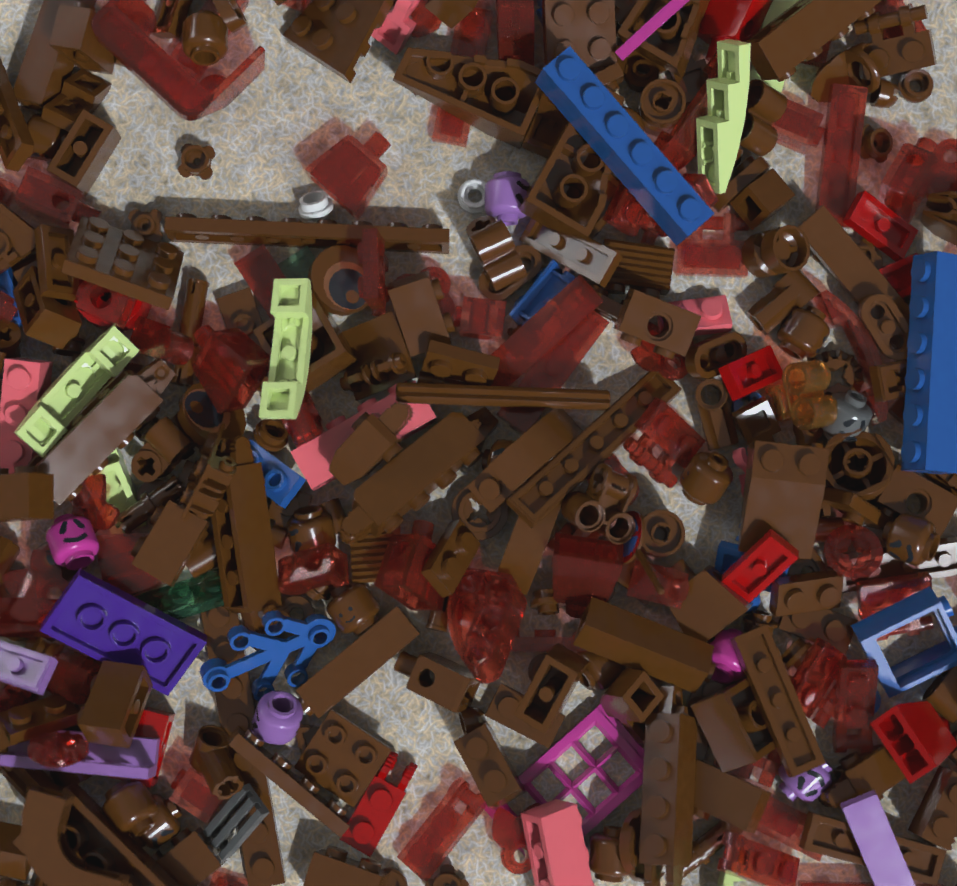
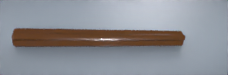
[396,382,611,410]

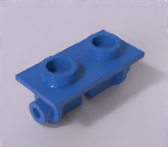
[509,259,576,335]

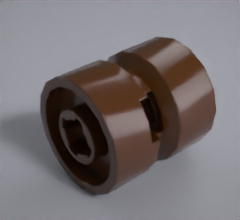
[636,79,686,137]
[742,225,810,278]
[641,510,685,558]

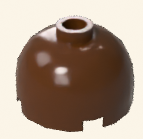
[825,428,895,501]

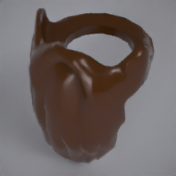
[809,42,880,103]

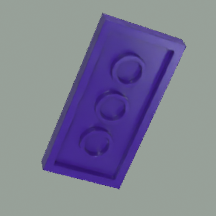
[40,569,207,696]

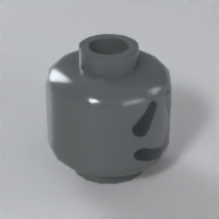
[819,390,873,443]

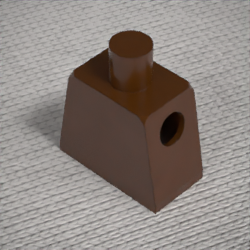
[666,558,753,642]
[394,651,484,713]

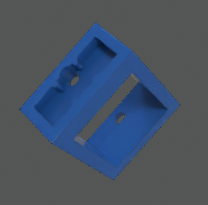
[851,586,957,699]

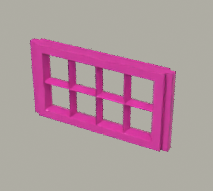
[483,703,644,862]

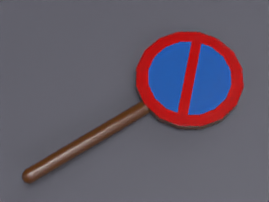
[612,511,665,595]

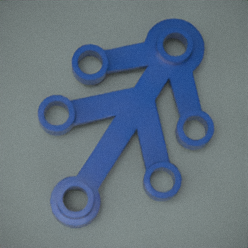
[200,610,336,702]

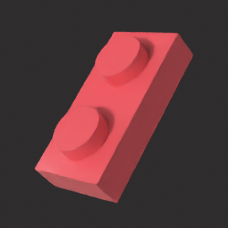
[656,295,732,336]

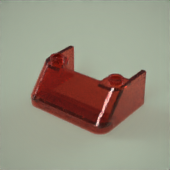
[92,0,265,121]

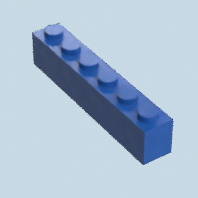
[535,46,715,246]
[901,251,957,474]

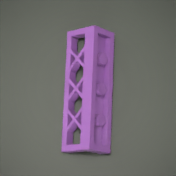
[0,729,160,780]

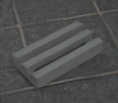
[202,784,270,860]

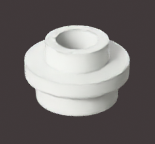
[457,179,486,214]
[298,191,334,222]

